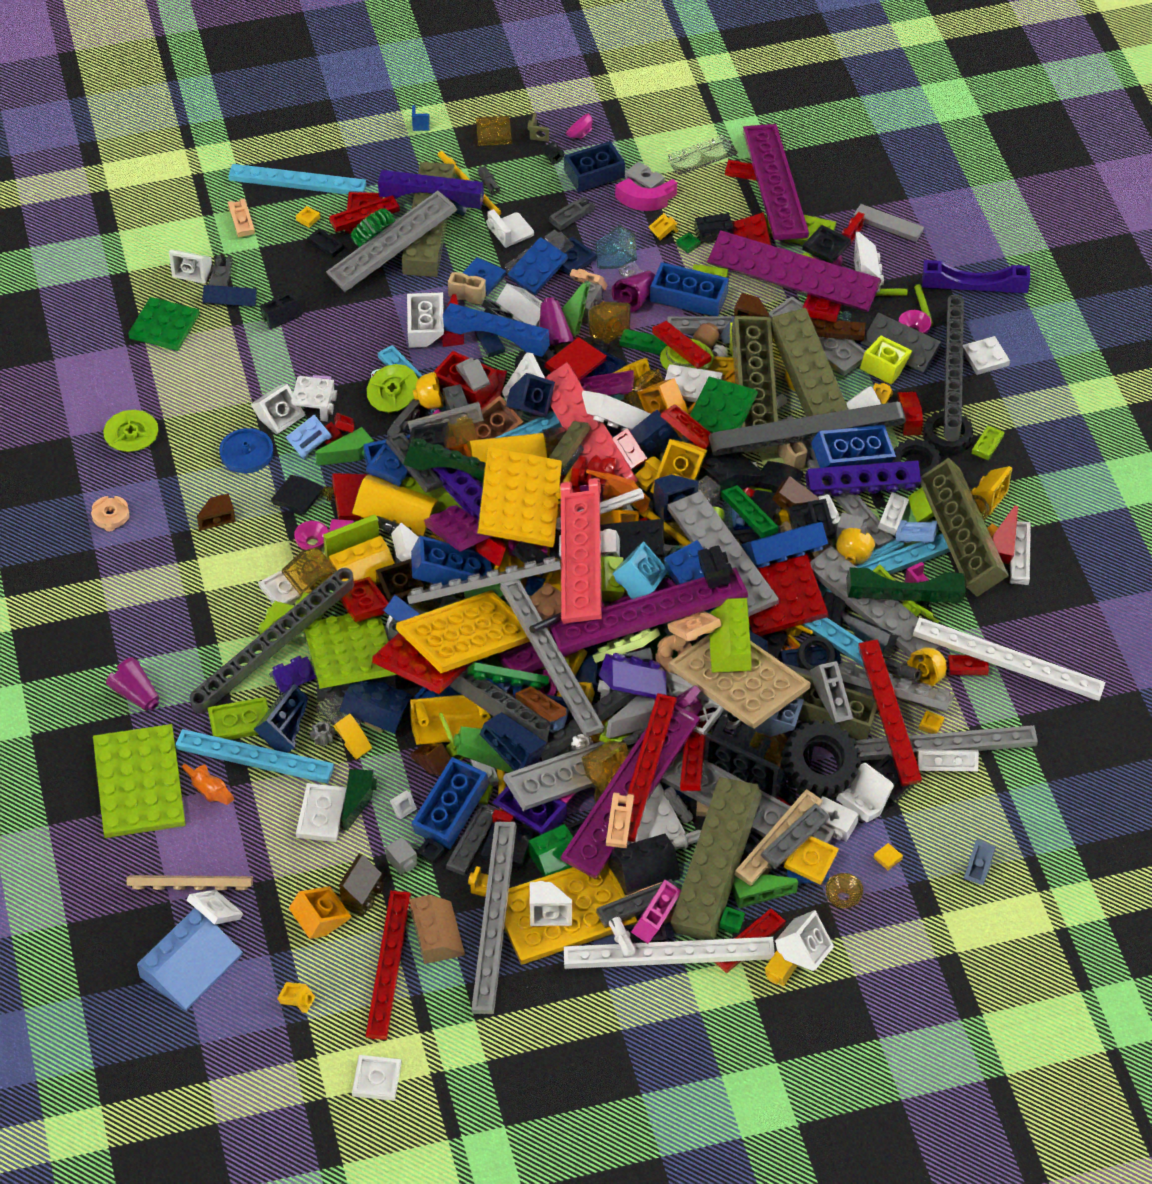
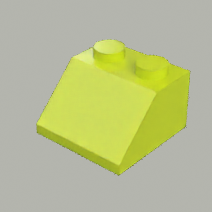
[860,336,912,384]

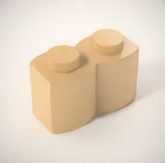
[448,272,486,304]
[777,442,807,470]

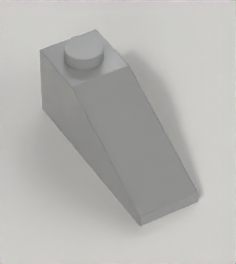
[810,661,853,723]
[606,695,655,738]

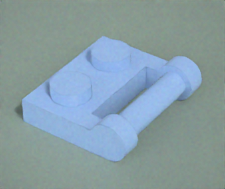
[286,415,332,460]
[896,520,939,543]

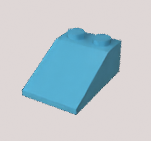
[613,541,668,599]

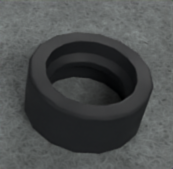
[797,636,835,670]

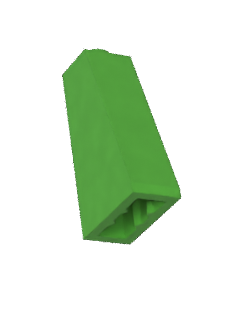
[454,726,514,773]

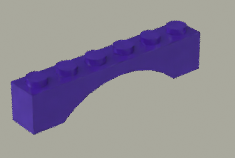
[378,170,484,209]
[922,260,1031,293]

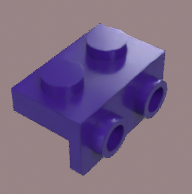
[269,655,316,694]

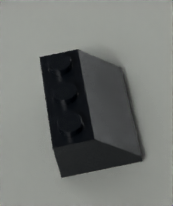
[608,833,681,895]

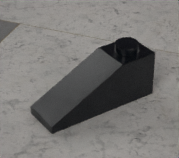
[841,612,899,657]

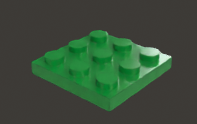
[128,297,200,351]
[690,376,758,433]

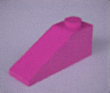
[631,880,681,944]

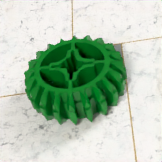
[351,208,395,247]

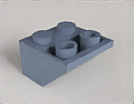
[755,698,804,737]

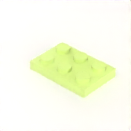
[593,628,660,663]

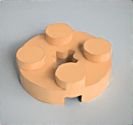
[91,496,130,532]
[656,635,692,674]

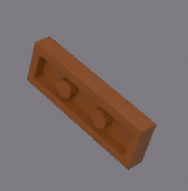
[515,686,567,722]

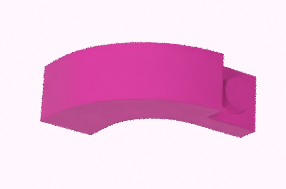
[615,178,677,211]

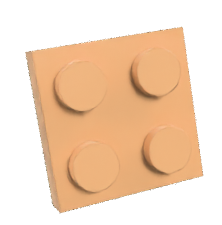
[667,611,721,641]

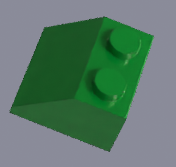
[529,824,573,877]

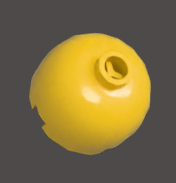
[413,372,444,409]
[836,528,875,565]
[907,647,947,687]

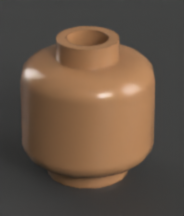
[693,323,720,349]

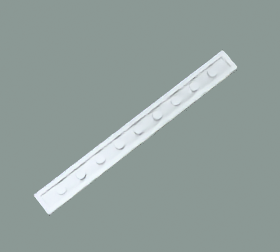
[913,617,1106,701]
[564,937,775,969]

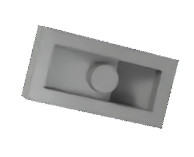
[456,357,490,392]

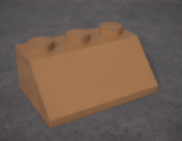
[410,895,465,964]

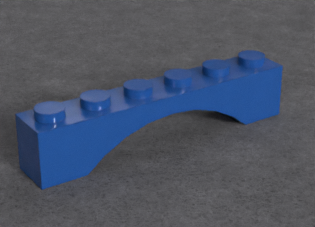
[443,303,550,357]

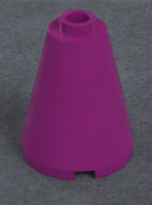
[611,271,655,313]
[539,297,573,347]
[106,657,160,711]

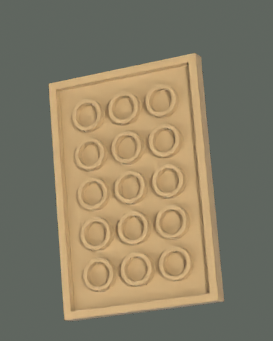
[669,635,810,729]

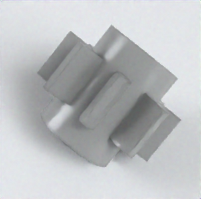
[310,721,335,746]

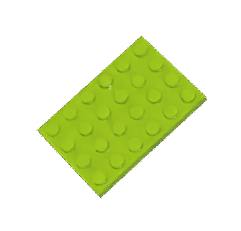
[303,613,397,689]
[93,724,186,838]

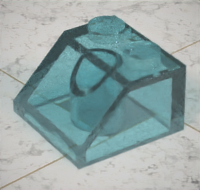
[596,224,637,269]

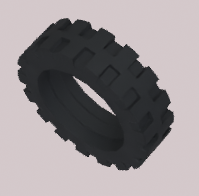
[923,410,973,456]
[892,439,941,480]

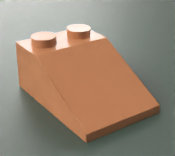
[457,396,524,442]

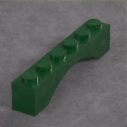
[403,437,485,483]
[846,567,966,604]

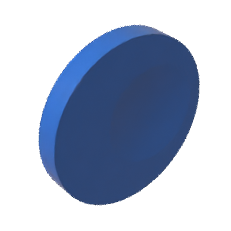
[219,428,274,473]

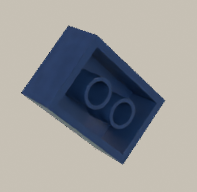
[564,141,625,192]
[340,679,412,734]

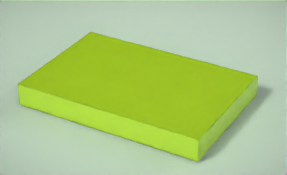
[323,515,379,563]
[207,697,269,740]

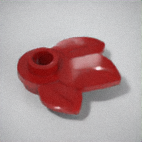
[586,455,617,486]

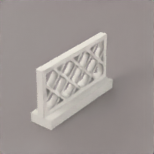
[650,671,728,736]

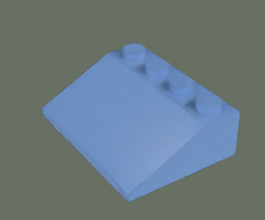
[137,908,243,1011]

